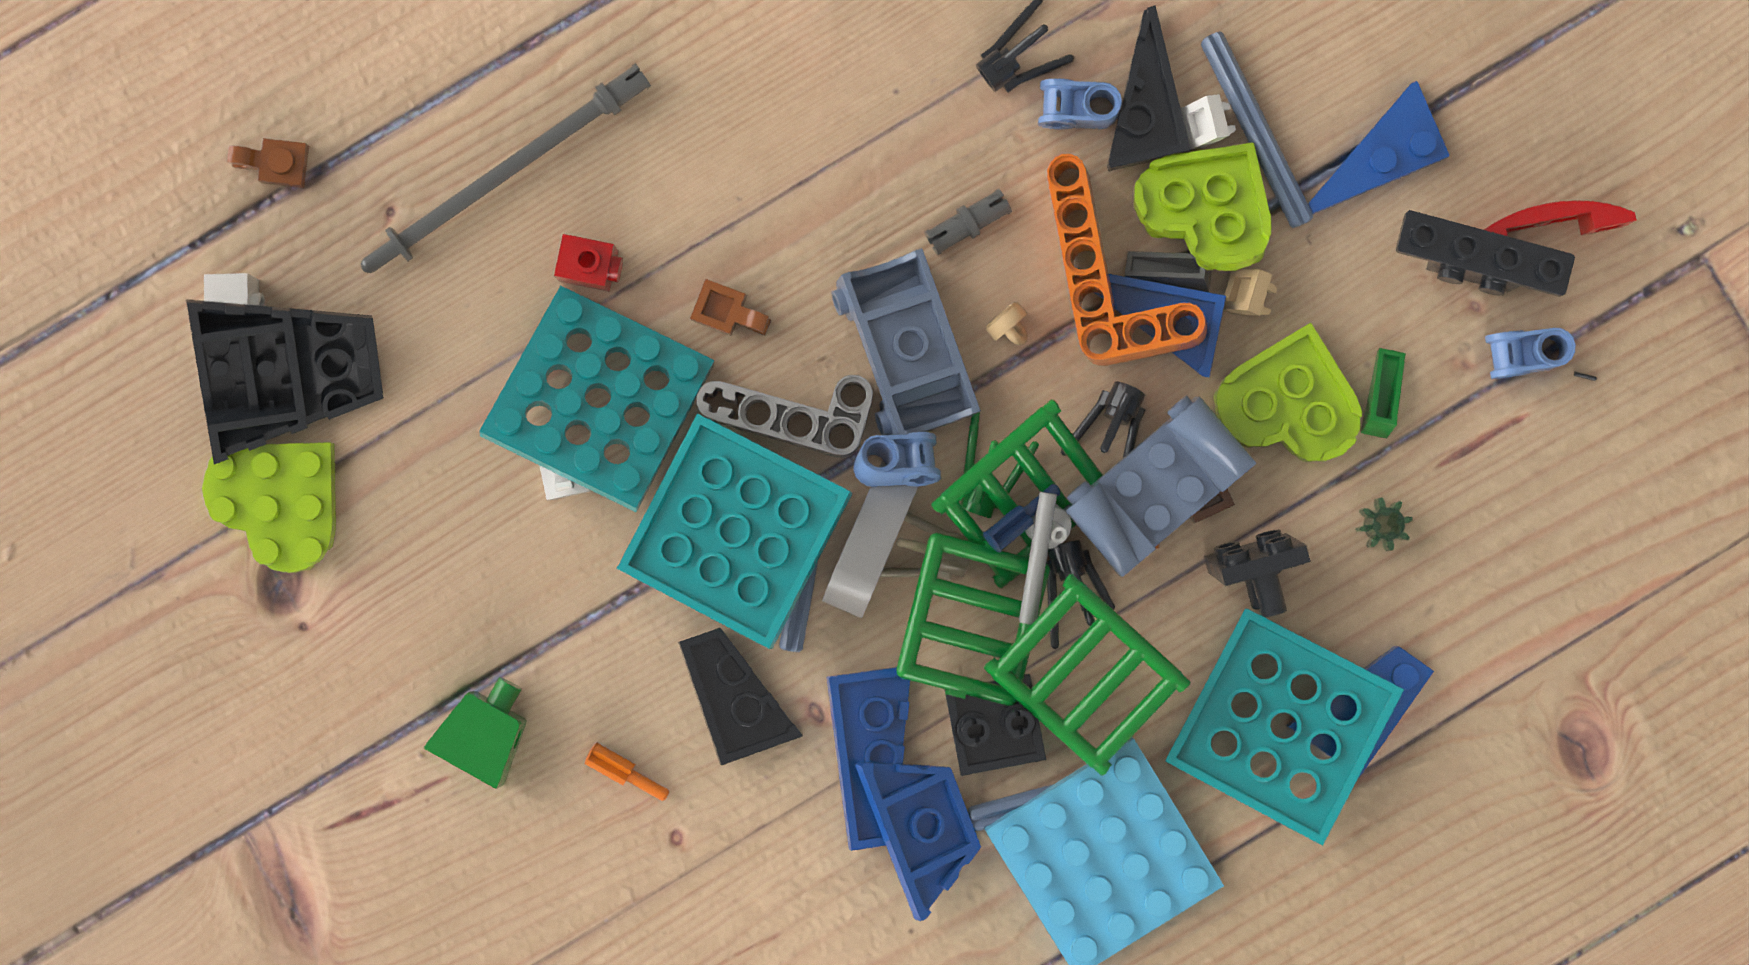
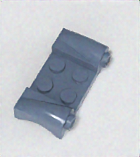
[831,248,981,435]
[1063,396,1257,577]

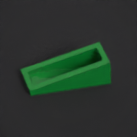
[1361,348,1406,439]

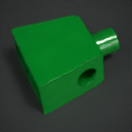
[423,677,527,789]

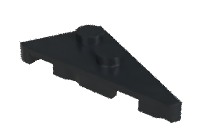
[1107,5,1191,172]

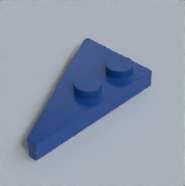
[1308,81,1450,214]
[1078,268,1226,378]

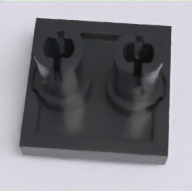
[1204,530,1311,617]
[944,674,1046,776]

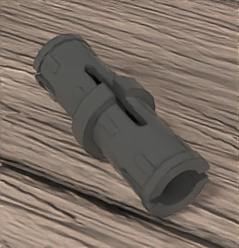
[925,188,1012,255]

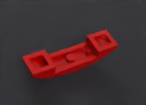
[1483,200,1637,236]

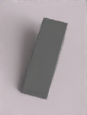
[1124,251,1212,292]

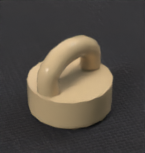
[985,301,1028,345]

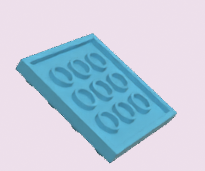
[984,737,1224,965]

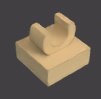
[1224,268,1277,316]

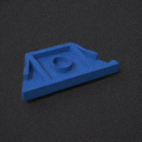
[855,762,981,921]

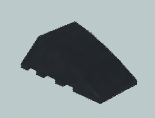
[186,299,384,465]

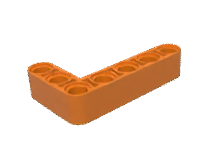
[1047,154,1207,366]

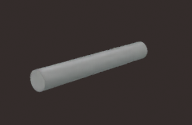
[1019,492,1057,624]

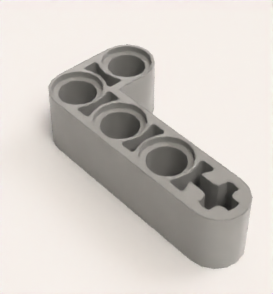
[696,375,873,458]
[822,460,918,618]

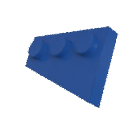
[1286,646,1434,777]

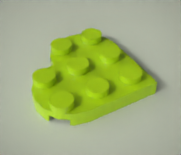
[1134,142,1271,271]
[1214,323,1362,462]
[202,442,336,573]

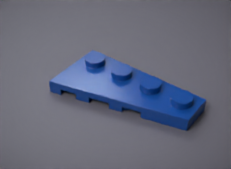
[826,667,910,851]

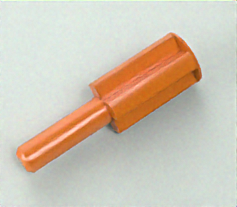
[584,742,669,801]

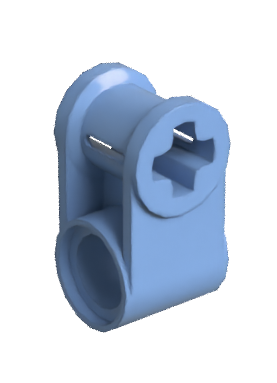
[1038,78,1122,129]
[1485,328,1576,379]
[853,432,941,487]

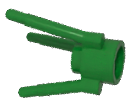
[960,412,1039,518]

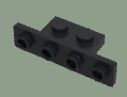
[1396,210,1575,297]

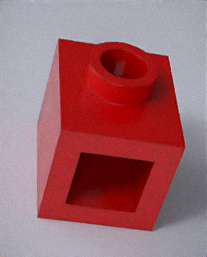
[554,234,623,292]

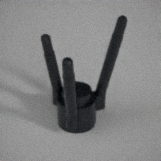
[976,0,1074,93]
[1061,381,1146,458]
[1046,540,1115,649]

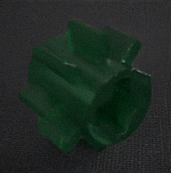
[1356,498,1413,551]

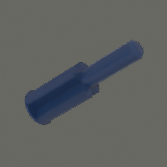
[983,484,1061,553]

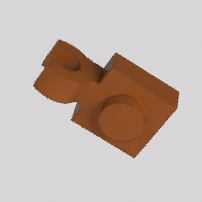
[227,138,309,188]
[690,279,771,336]

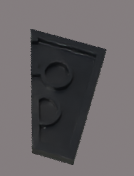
[678,628,803,766]

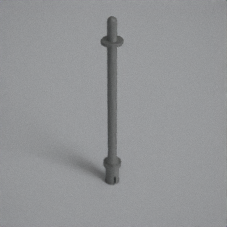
[361,63,651,273]

